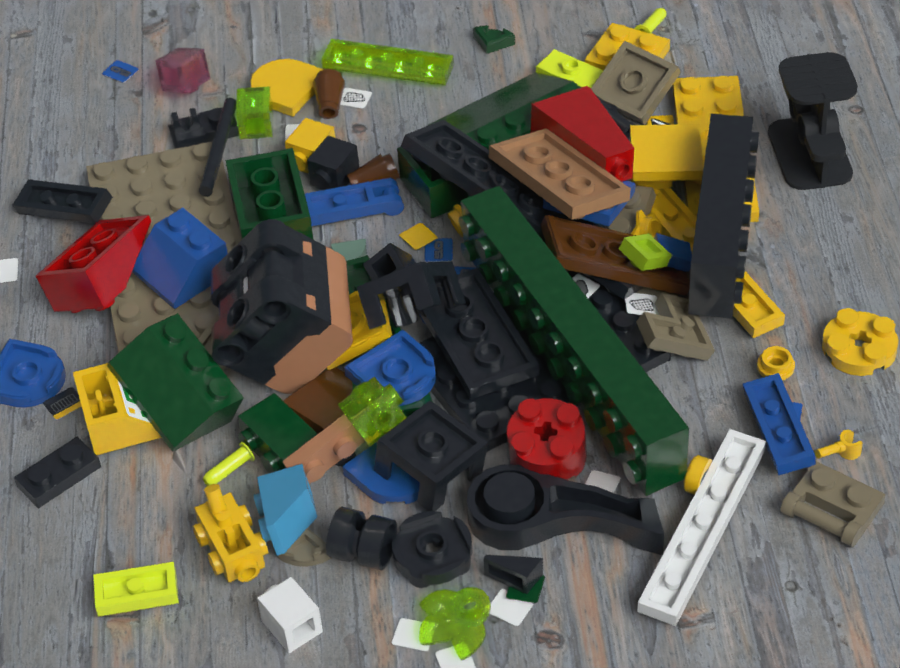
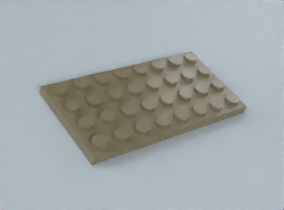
[86,142,241,353]

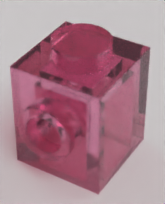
[155,47,210,93]

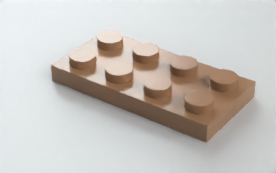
[489,128,631,220]

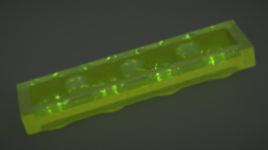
[322,39,454,86]

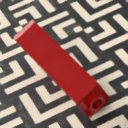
[530,86,635,182]

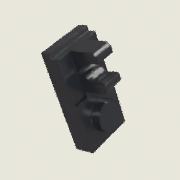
[168,107,240,149]

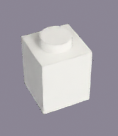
[257,577,323,653]

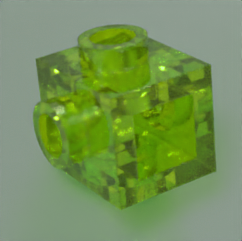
[338,377,407,446]

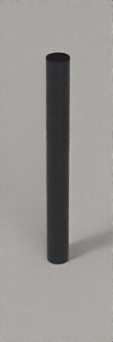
[199,98,237,196]

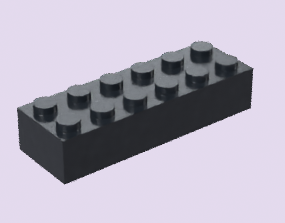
[688,114,759,318]

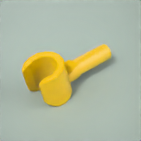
[814,429,863,460]

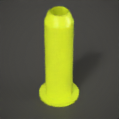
[635,8,666,33]
[203,442,255,486]

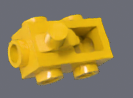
[192,484,268,583]

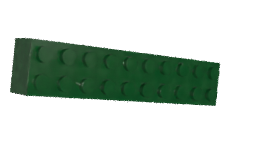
[459,185,689,496]

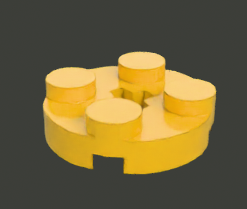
[822,308,899,376]

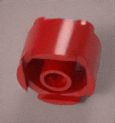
[507,398,587,480]

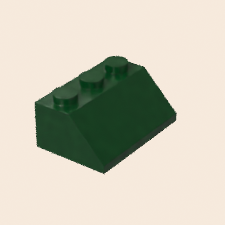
[107,313,244,452]

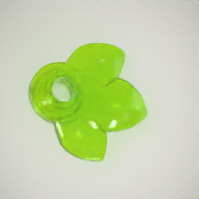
[419,587,491,660]

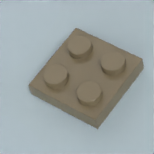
[591,40,681,125]

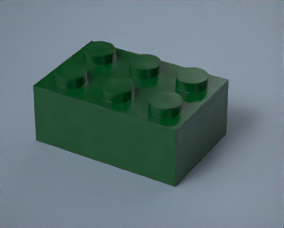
[225,148,313,240]

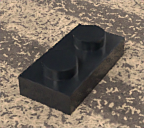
[14,437,101,509]

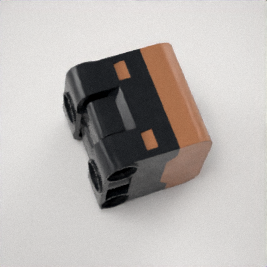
[211,219,353,394]

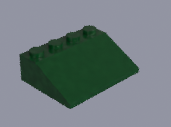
[428,73,581,148]

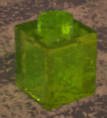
[236,86,273,139]

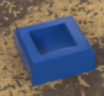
[654,233,692,272]

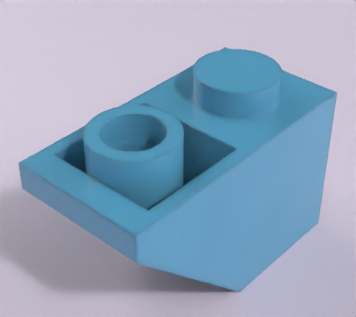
[254,464,317,555]

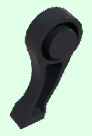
[467,464,664,555]

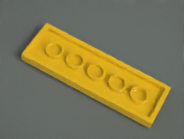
[672,76,759,222]

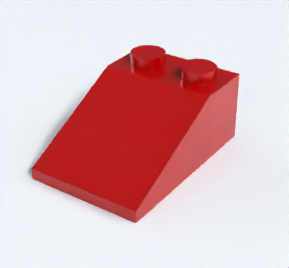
[36,215,152,313]

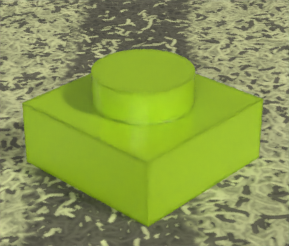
[619,233,672,271]

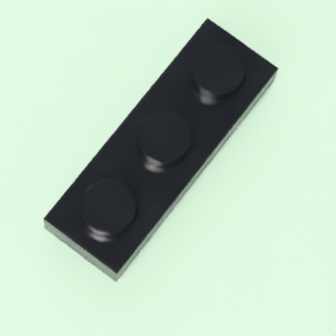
[12,179,113,224]

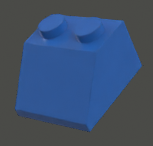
[132,208,228,309]

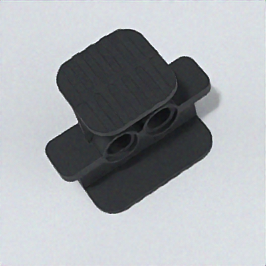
[768,52,858,190]

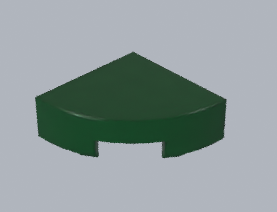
[473,25,515,54]

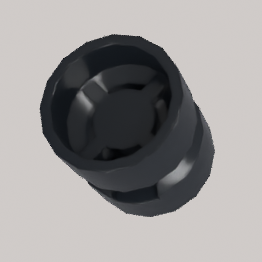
[326,506,397,570]

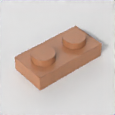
[282,414,365,484]

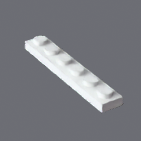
[637,429,766,626]

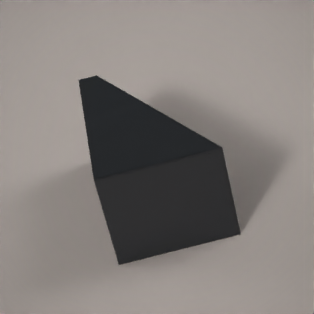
[484,554,543,594]

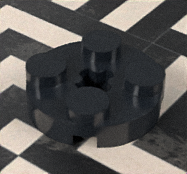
[392,511,473,588]

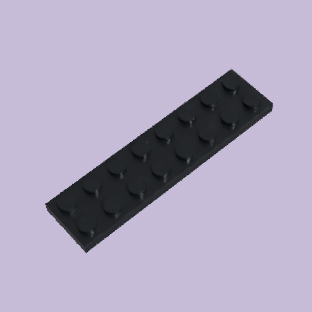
[401,119,643,300]

